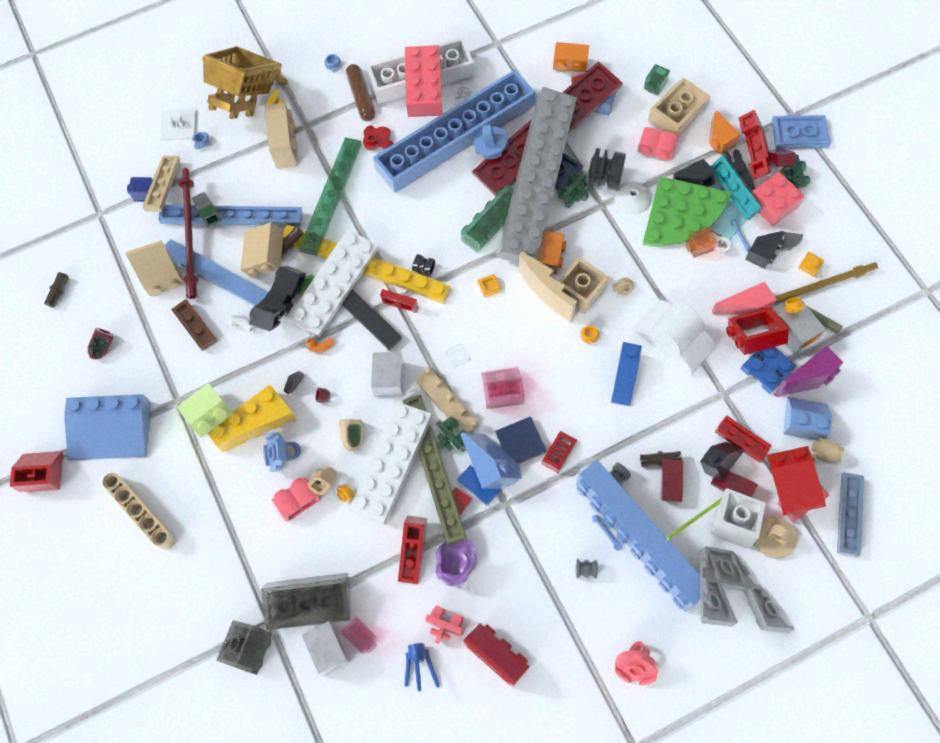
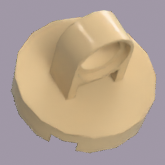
[756,517,797,559]

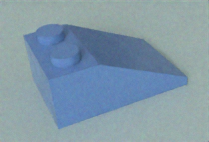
[460,432,522,489]

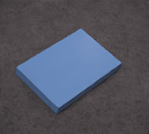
[771,115,830,149]

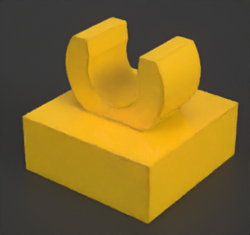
[266,90,285,105]

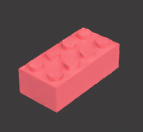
[405,45,443,117]

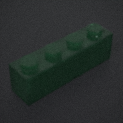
[461,184,514,253]

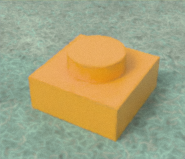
[798,251,825,277]

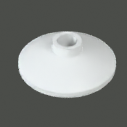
[614,182,650,214]

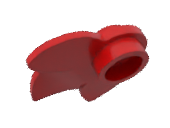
[363,125,394,151]

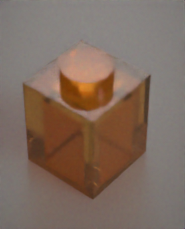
[685,227,717,258]

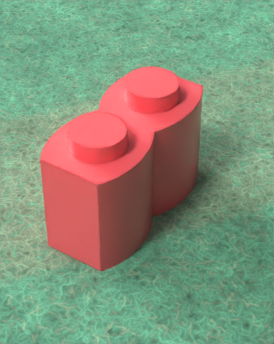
[637,127,678,161]
[271,477,320,522]

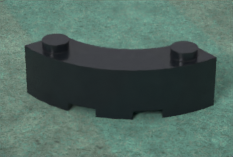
[249,266,307,332]

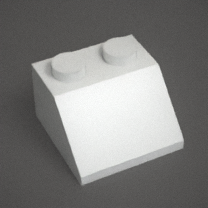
[710,488,766,548]

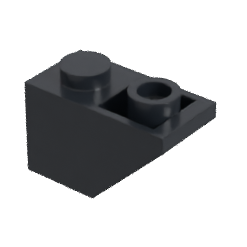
[673,159,716,187]
[745,231,785,269]

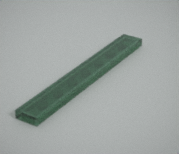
[298,137,362,256]

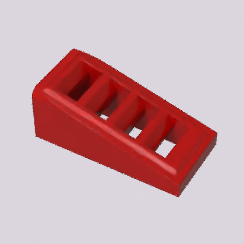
[541,431,577,474]

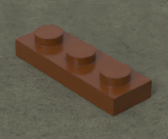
[171,299,218,352]

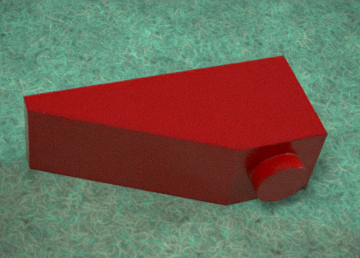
[398,515,428,584]

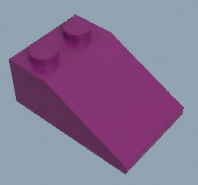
[774,346,844,397]

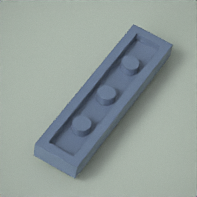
[837,472,864,557]

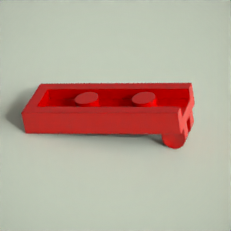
[715,415,772,463]

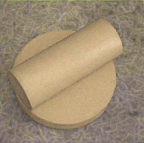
[612,277,634,296]

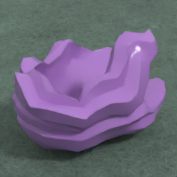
[436,539,477,587]

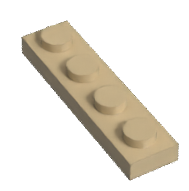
[143,155,181,212]

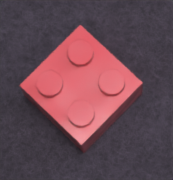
[752,172,805,227]

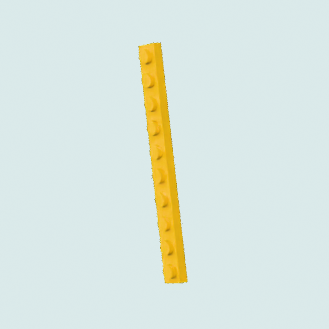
[283,224,451,304]

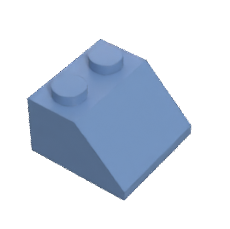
[783,397,832,440]

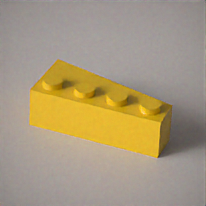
[207,385,297,453]

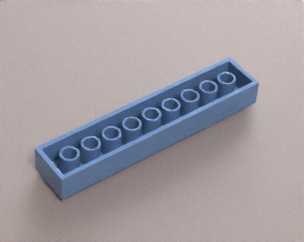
[373,70,536,193]

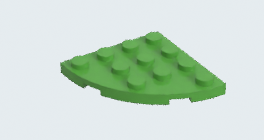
[642,176,731,247]

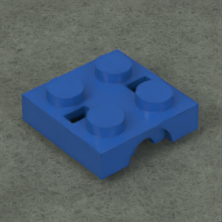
[740,347,797,394]

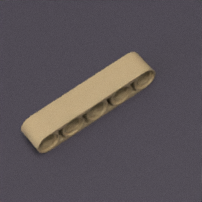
[102,472,176,550]

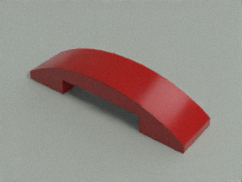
[738,110,771,180]

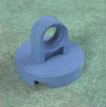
[473,124,509,159]
[263,433,301,472]

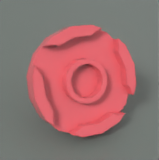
[615,641,659,686]

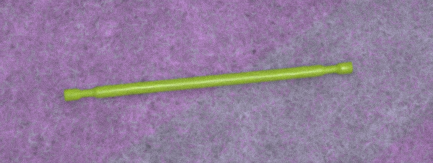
[666,498,722,540]

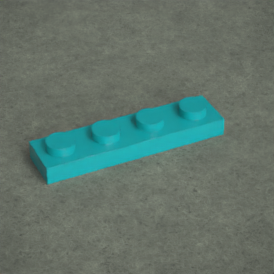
[711,155,763,220]

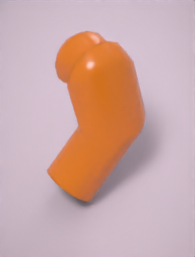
[306,337,335,353]

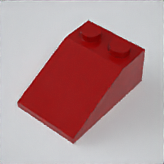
[767,446,826,515]

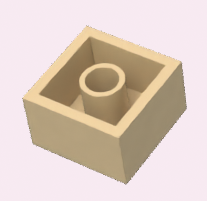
[559,257,609,313]

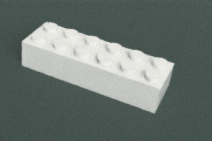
[366,37,474,104]

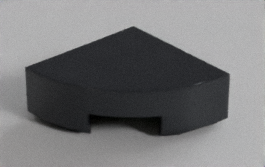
[283,371,304,395]

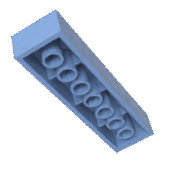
[576,459,700,611]

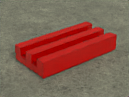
[380,289,418,313]

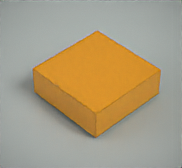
[477,274,501,298]

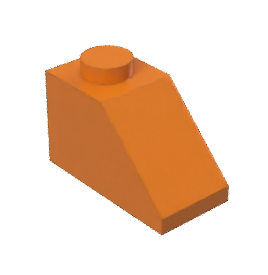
[709,111,740,155]

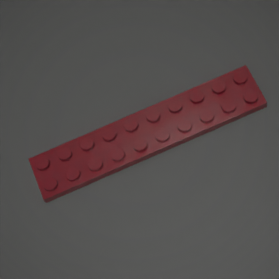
[472,61,623,197]

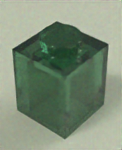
[643,64,670,96]

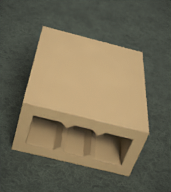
[240,222,284,278]

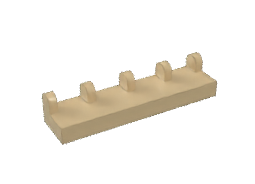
[415,366,479,434]

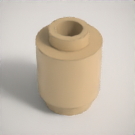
[811,437,844,463]

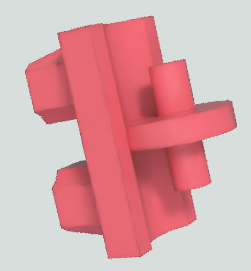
[425,605,464,644]

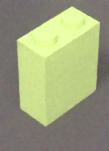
[177,384,233,438]

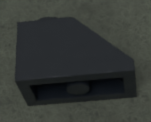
[700,442,744,482]

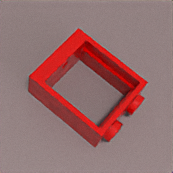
[726,307,789,355]

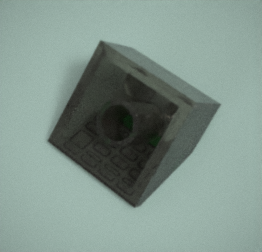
[216,620,273,675]

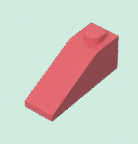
[712,282,776,315]

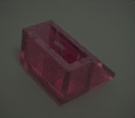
[480,367,525,409]

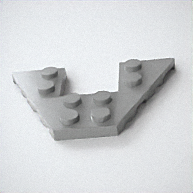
[699,546,795,633]

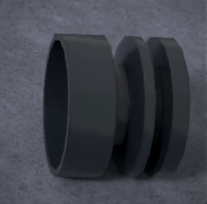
[588,148,627,191]

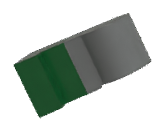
[191,192,222,228]

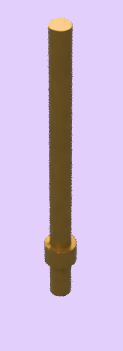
[774,262,878,304]

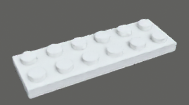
[287,229,379,338]
[349,402,433,525]

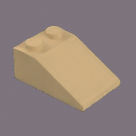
[647,77,711,137]
[125,240,184,296]

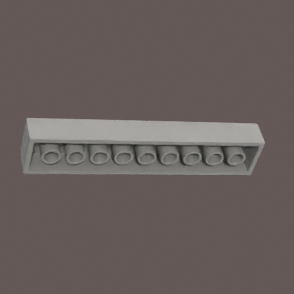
[496,86,577,264]

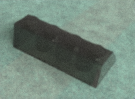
[261,573,351,630]

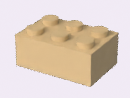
[264,102,299,169]

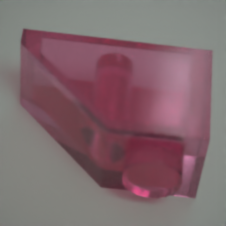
[341,616,379,655]

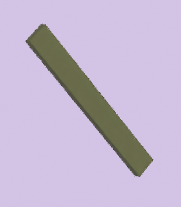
[403,394,467,546]

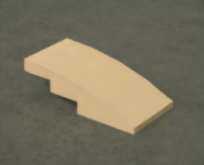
[519,251,577,322]

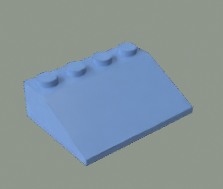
[64,394,151,460]

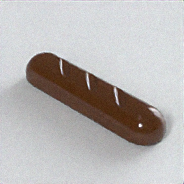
[346,64,376,121]

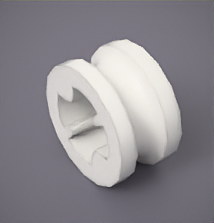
[713,237,731,256]

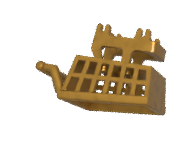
[202,46,288,120]

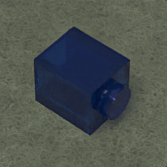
[127,177,153,202]

